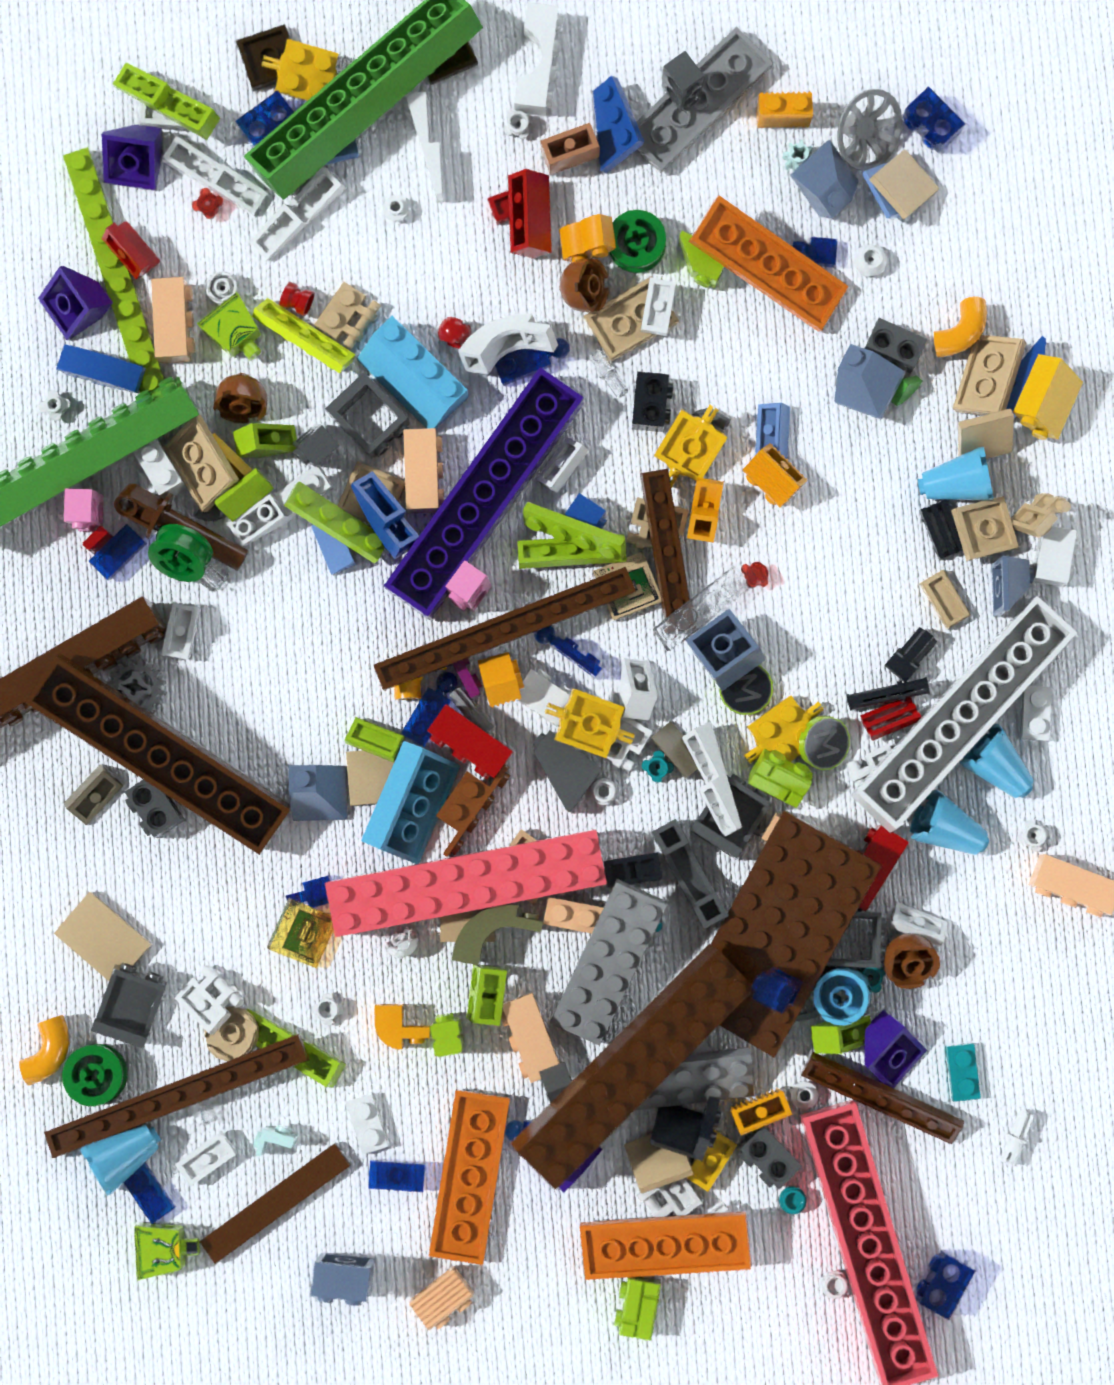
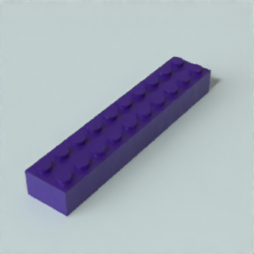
[384,367,584,621]

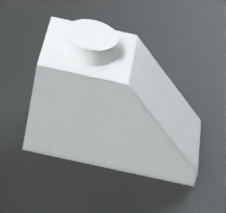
[619,658,657,720]

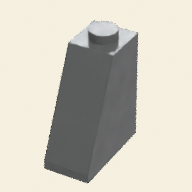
[533,730,602,813]

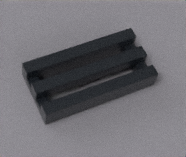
[919,500,963,560]

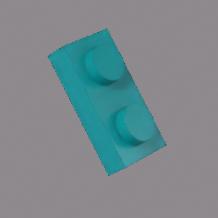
[945,1043,981,1102]

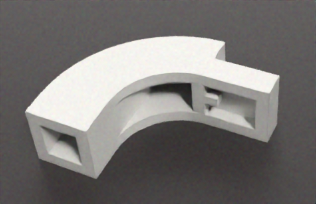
[458,314,558,375]

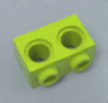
[466,964,507,1026]

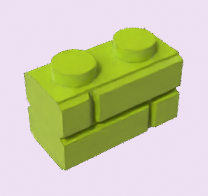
[748,749,813,808]
[430,1013,465,1057]
[614,1277,661,1341]

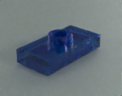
[89,524,147,581]
[368,1160,426,1192]
[124,1162,176,1224]

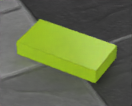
[214,468,274,522]
[344,717,405,763]

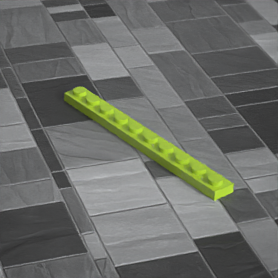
[63,147,165,393]

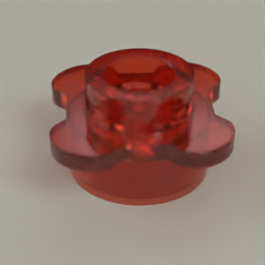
[192,188,224,219]
[741,562,769,589]

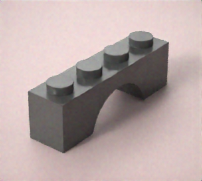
[650,819,729,929]

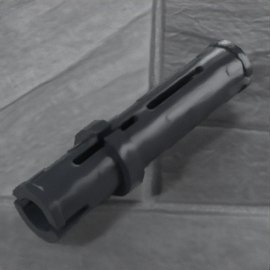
[846,677,930,711]

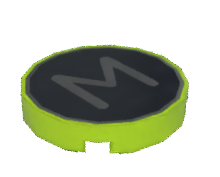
[719,665,773,715]
[799,716,850,770]

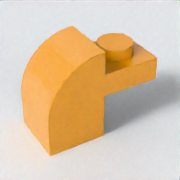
[687,477,724,543]
[374,1004,431,1050]

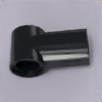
[884,627,937,682]

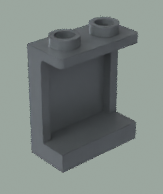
[690,774,772,860]
[91,963,167,1049]

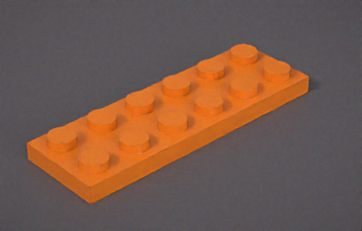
[688,195,849,332]
[428,1089,510,1265]
[579,1211,752,1280]

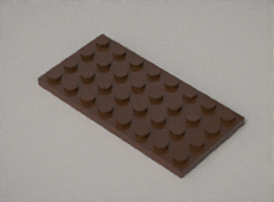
[710,810,882,1058]

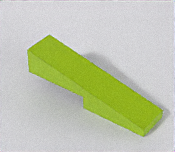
[112,62,221,140]
[246,1008,346,1088]

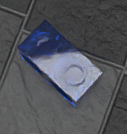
[902,86,966,154]
[235,90,294,148]
[752,967,803,1014]
[915,1250,975,1320]

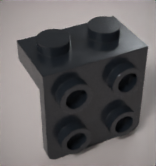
[650,1096,722,1161]

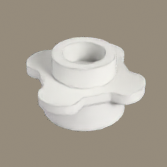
[504,110,533,139]
[38,390,71,421]
[1017,820,1049,852]
[311,993,344,1026]

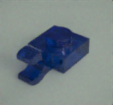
[791,237,837,268]
[286,875,331,909]

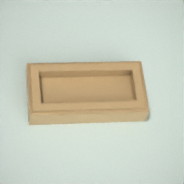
[919,569,971,630]

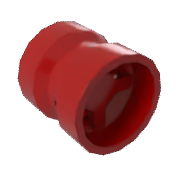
[279,281,315,316]

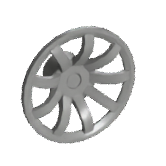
[837,89,903,170]

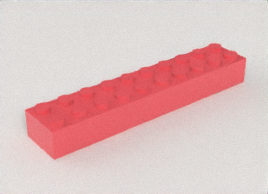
[325,829,607,937]
[799,1099,939,1385]

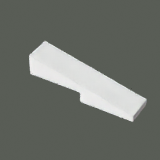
[406,91,444,203]
[162,136,268,216]
[249,166,347,261]
[682,721,742,837]

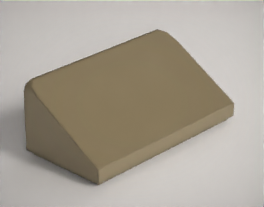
[650,721,698,779]
[64,764,124,826]

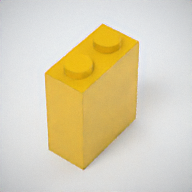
[1013,354,1083,440]

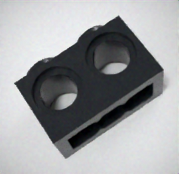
[631,371,674,432]
[603,852,663,888]

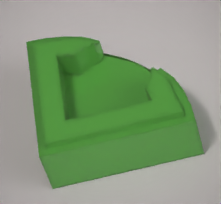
[891,375,923,406]

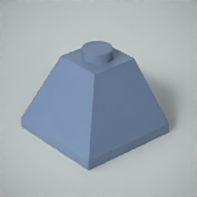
[790,140,859,218]
[834,344,905,420]
[992,556,1034,617]
[288,765,347,821]

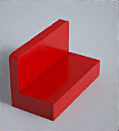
[101,221,160,280]

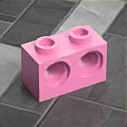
[64,489,104,532]
[445,560,492,612]

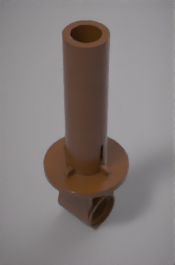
[114,484,249,571]

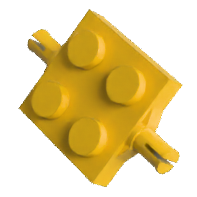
[262,39,339,101]
[654,404,728,488]
[545,688,635,758]
[744,695,824,764]

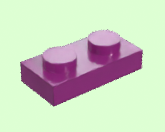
[453,659,483,700]

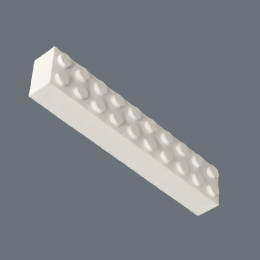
[850,596,1077,833]

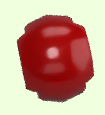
[438,317,472,349]

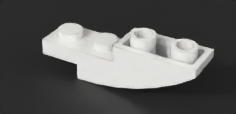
[228,465,334,546]

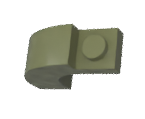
[451,904,543,965]

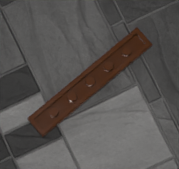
[640,468,695,633]
[801,1052,964,1145]
[199,1142,351,1264]

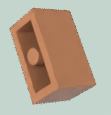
[540,122,599,175]

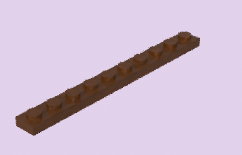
[373,567,636,691]
[44,1034,309,1159]

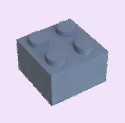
[685,608,766,691]
[310,1253,375,1306]

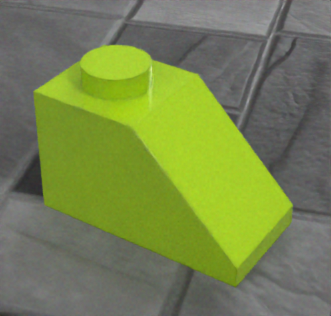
[679,231,725,288]
[233,423,297,458]
[811,1015,871,1054]

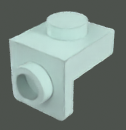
[253,1125,298,1157]

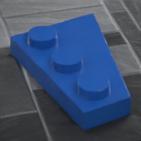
[593,75,645,173]

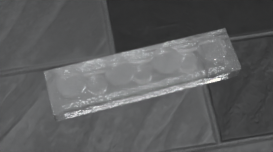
[653,566,751,651]

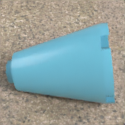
[917,446,994,501]
[959,724,1034,798]
[910,790,989,855]
[80,1125,161,1196]

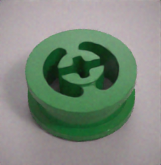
[609,209,666,274]
[148,524,213,582]
[62,1044,128,1107]

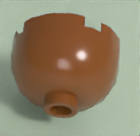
[559,258,609,313]
[213,373,267,424]
[883,933,940,989]

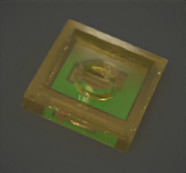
[266,898,334,969]

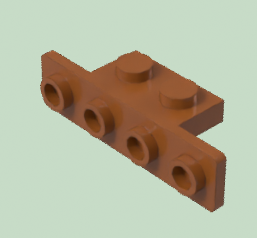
[436,765,511,857]

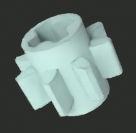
[782,140,813,171]

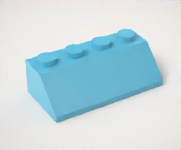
[357,316,469,429]
[361,741,461,864]

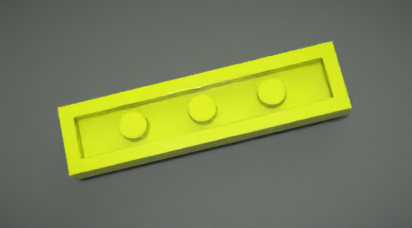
[251,298,356,373]

